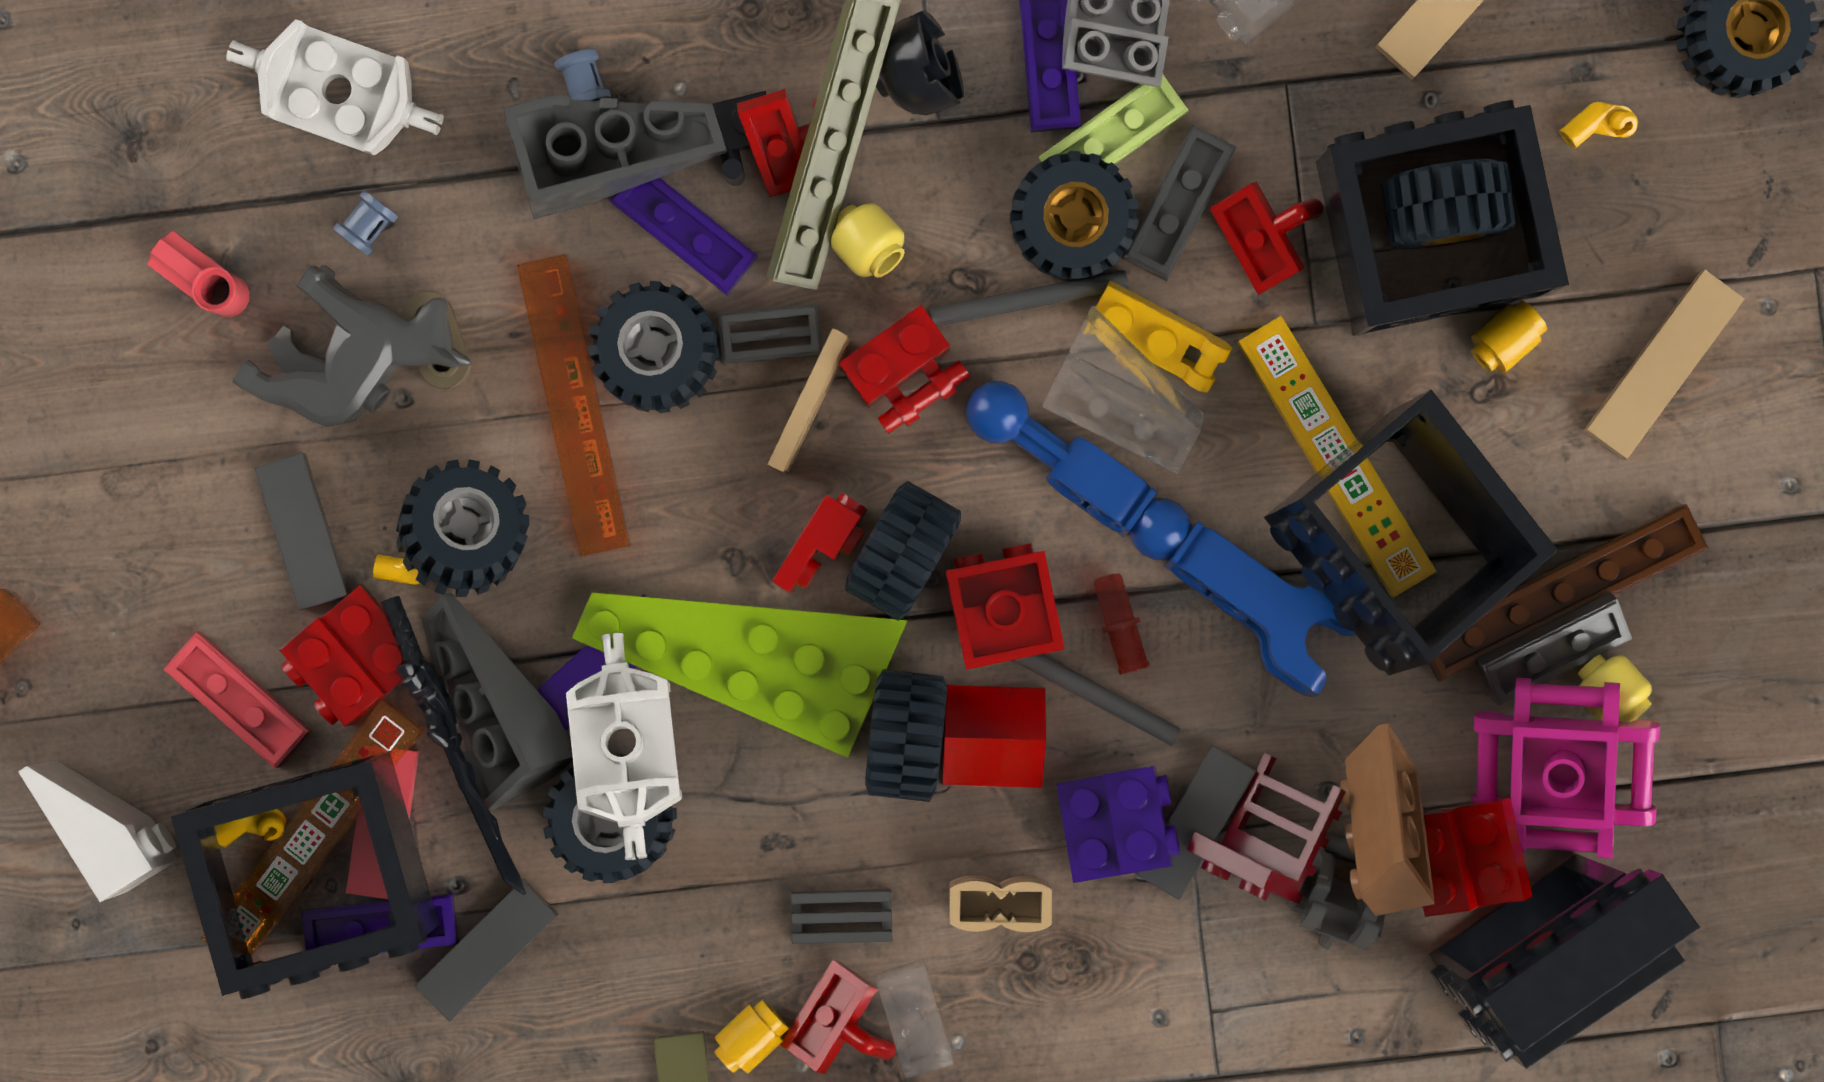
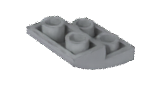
[1062,0,1170,87]

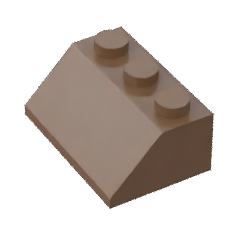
[1340,723,1435,916]

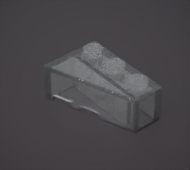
[1042,305,1205,474]

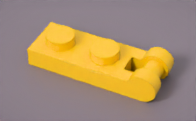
[1085,280,1232,393]

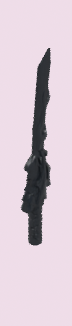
[381,596,526,895]

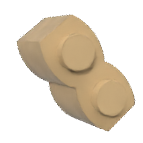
[949,875,1052,932]

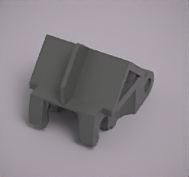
[1286,832,1385,950]

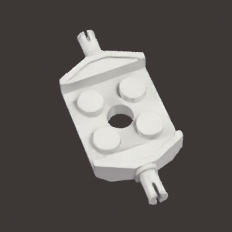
[226,19,444,156]
[566,633,682,860]

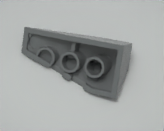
[503,95,726,220]
[421,592,573,812]

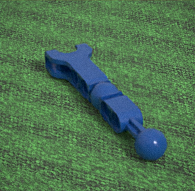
[966,381,1355,697]

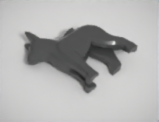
[232,265,472,427]

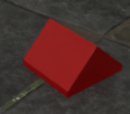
[942,685,1046,788]

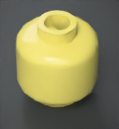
[831,203,905,278]
[1577,654,1652,722]

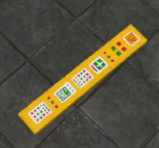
[1237,316,1437,597]

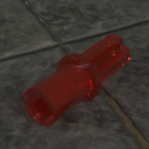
[1094,573,1150,675]

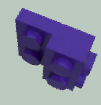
[1056,766,1180,883]

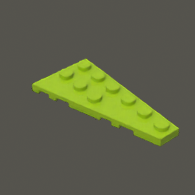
[572,592,908,758]

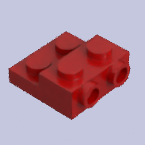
[772,492,867,593]
[945,543,1065,670]
[279,585,428,727]
[1422,797,1533,917]

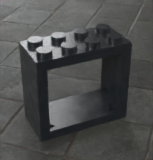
[1316,100,1569,336]
[1264,389,1558,676]
[171,751,439,999]
[1428,854,1685,1069]

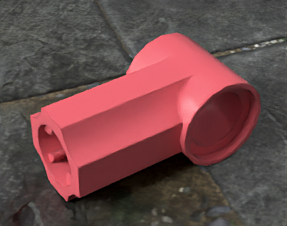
[147,230,250,318]

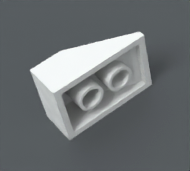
[18,760,178,902]

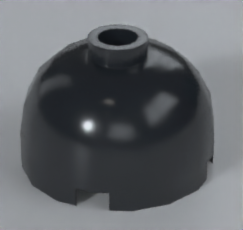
[876,10,964,115]

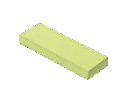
[1038,75,1189,164]

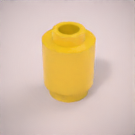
[1471,300,1547,373]
[714,999,789,1074]

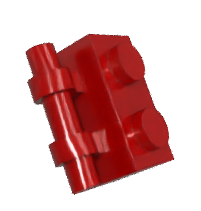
[839,305,970,434]

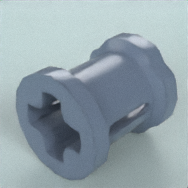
[554,49,611,101]
[332,190,399,256]

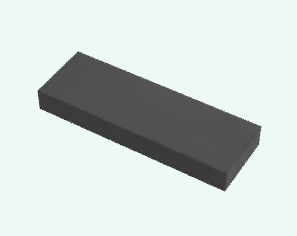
[1122,124,1237,281]
[255,453,350,611]
[1476,592,1632,706]
[1135,745,1256,900]
[415,879,558,1022]

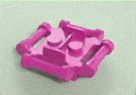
[1471,677,1661,859]

